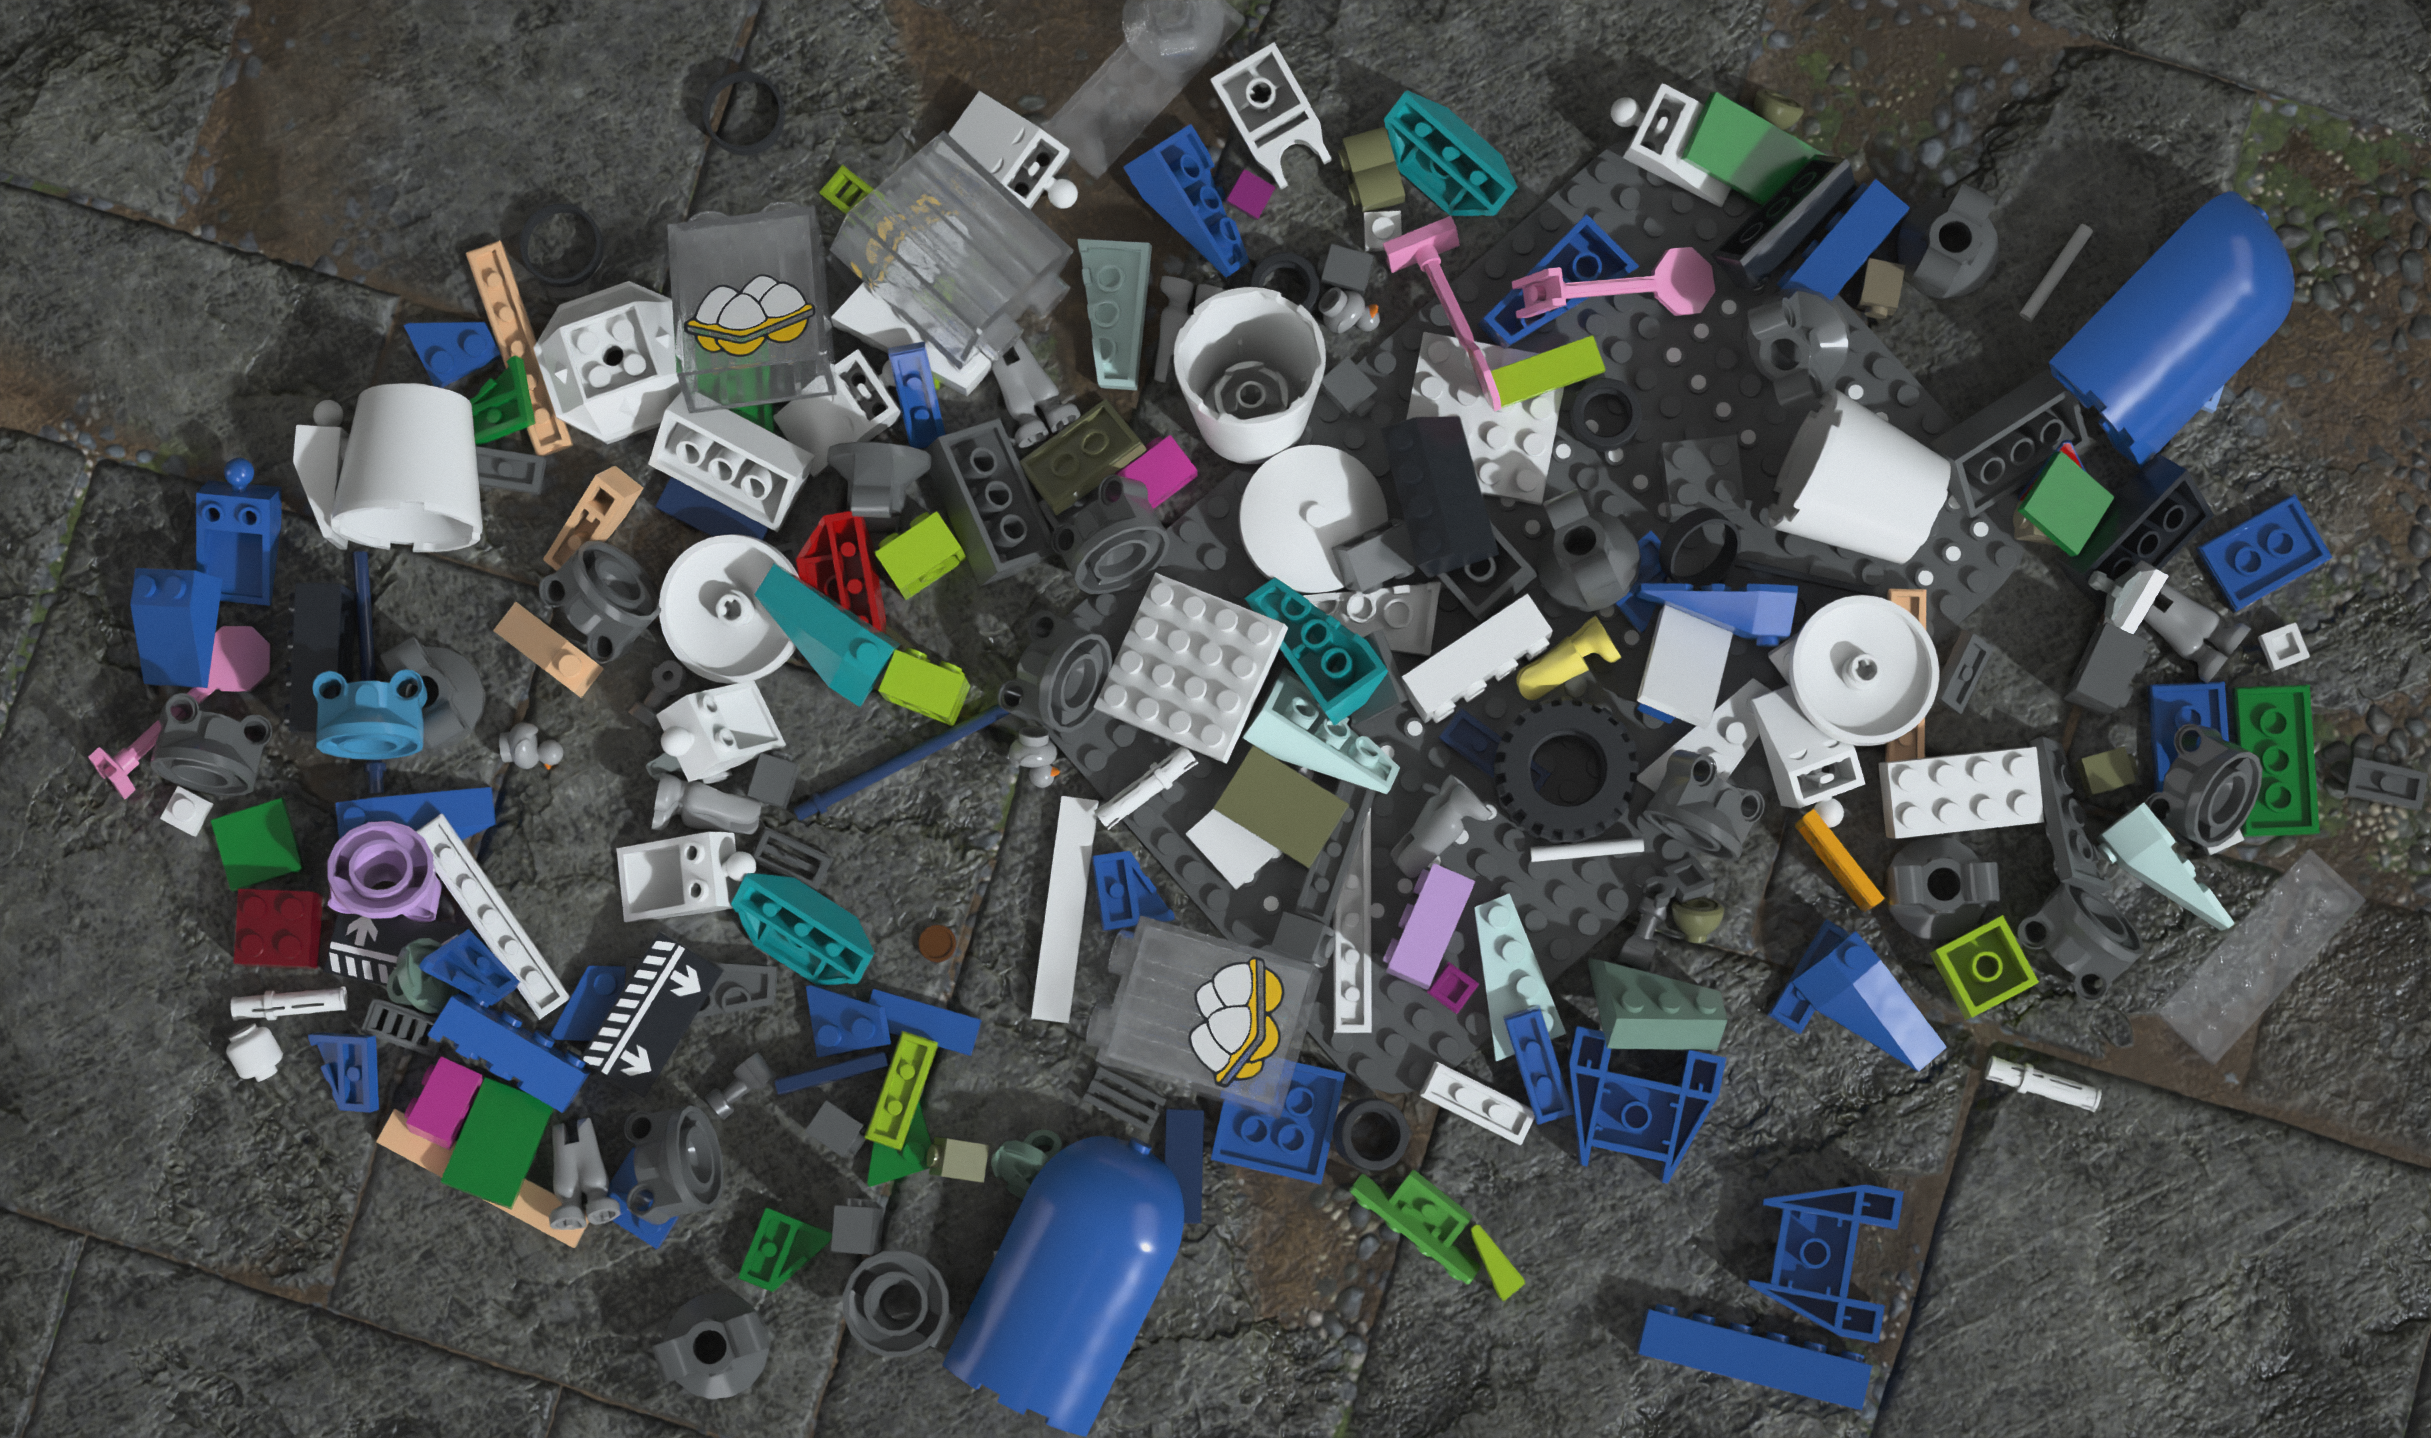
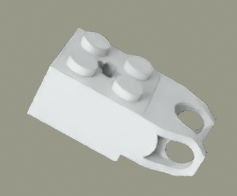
[1210,42,1332,189]

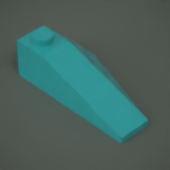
[754,563,901,707]
[1245,577,1388,726]

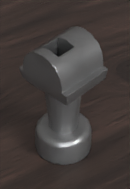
[628,660,687,728]
[1618,897,1670,972]
[705,1052,777,1119]

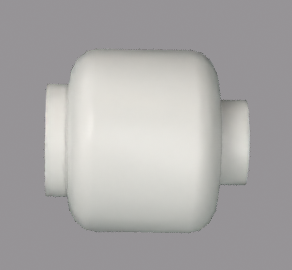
[226,1023,283,1082]

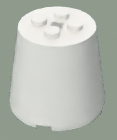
[1174,287,1326,464]
[331,383,483,552]
[1768,389,1951,564]

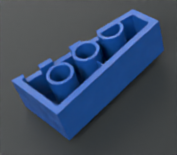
[1776,179,1910,301]
[1477,214,1639,349]
[427,992,591,1113]

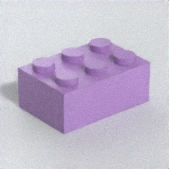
[1383,863,1475,990]

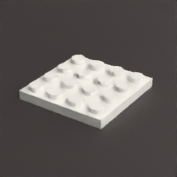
[1406,332,1564,505]
[1094,573,1289,764]

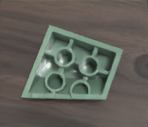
[1588,958,1727,1050]

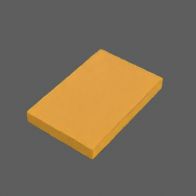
[1795,808,1885,912]

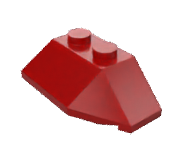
[796,511,886,634]

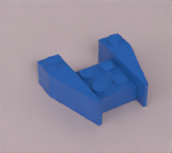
[1567,1026,1726,1184]
[1747,1185,1904,1343]

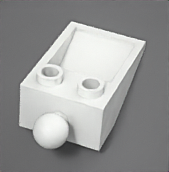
[1611,83,1731,207]
[937,91,1078,215]
[773,349,903,478]
[293,400,350,550]
[656,680,786,782]
[1749,685,1865,828]
[616,832,756,922]

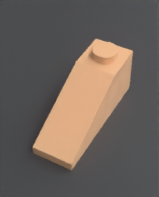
[543,466,643,571]
[493,602,604,698]

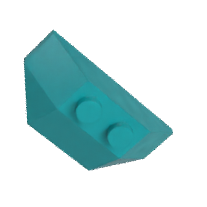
[1384,90,1518,216]
[731,873,875,985]

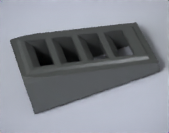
[361,997,444,1058]

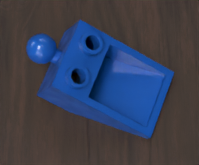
[196,457,282,606]

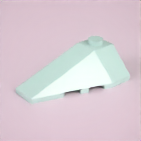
[2095,803,2235,931]

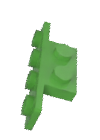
[1349,1169,1481,1285]

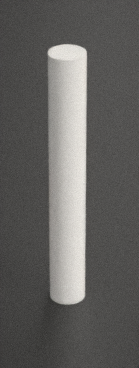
[2019,224,2093,322]
[1530,837,1644,862]

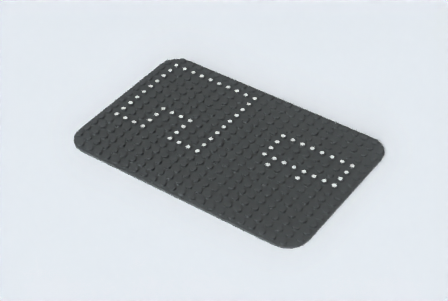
[1041,134,2026,1094]

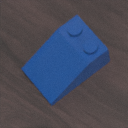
[130,568,223,688]

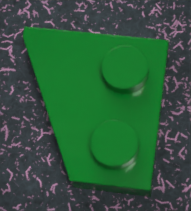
[738,1207,832,1292]

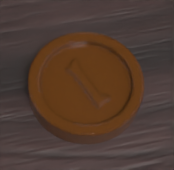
[919,925,957,963]

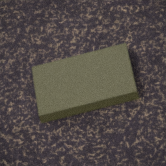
[1019,399,1146,515]
[1213,745,1349,869]

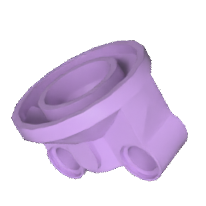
[328,821,443,922]

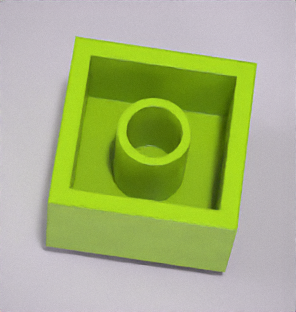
[875,511,967,600]
[878,647,970,727]
[1930,915,2039,1020]

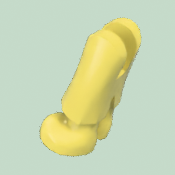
[1516,616,1622,700]

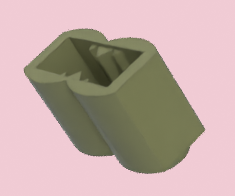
[1337,127,1405,214]

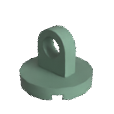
[387,938,460,1013]
[991,1130,1062,1199]

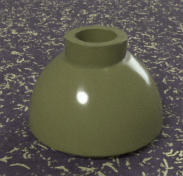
[1754,89,1804,130]
[1672,897,1724,943]

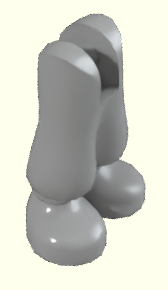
[1154,276,1227,383]
[986,335,1080,448]
[2143,583,2251,684]
[652,773,761,834]
[1390,774,1493,878]
[549,1118,621,1230]

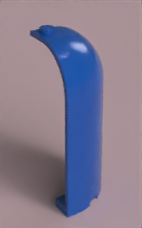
[2049,191,2295,470]
[942,1136,1184,1437]

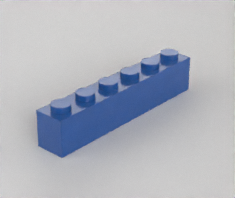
[1635,1303,1872,1410]

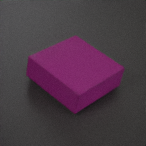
[1225,169,1276,220]
[1426,962,1479,1015]

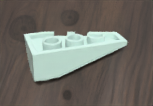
[1243,667,1400,794]

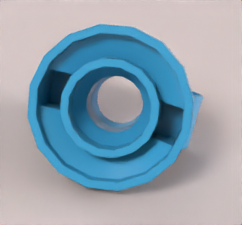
[312,669,428,760]

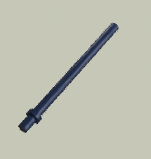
[352,551,387,795]
[793,704,1011,821]

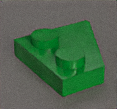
[469,355,535,446]
[867,1101,933,1187]

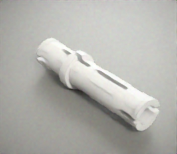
[1094,746,1198,830]
[231,986,348,1021]
[1985,1056,2102,1112]

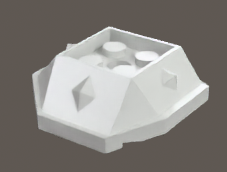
[533,281,698,444]

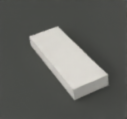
[1419,1062,1535,1145]

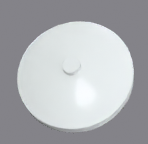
[1238,445,1388,594]
[659,534,800,684]
[1789,595,1939,746]

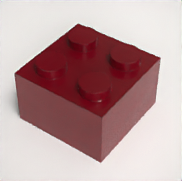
[233,889,323,969]

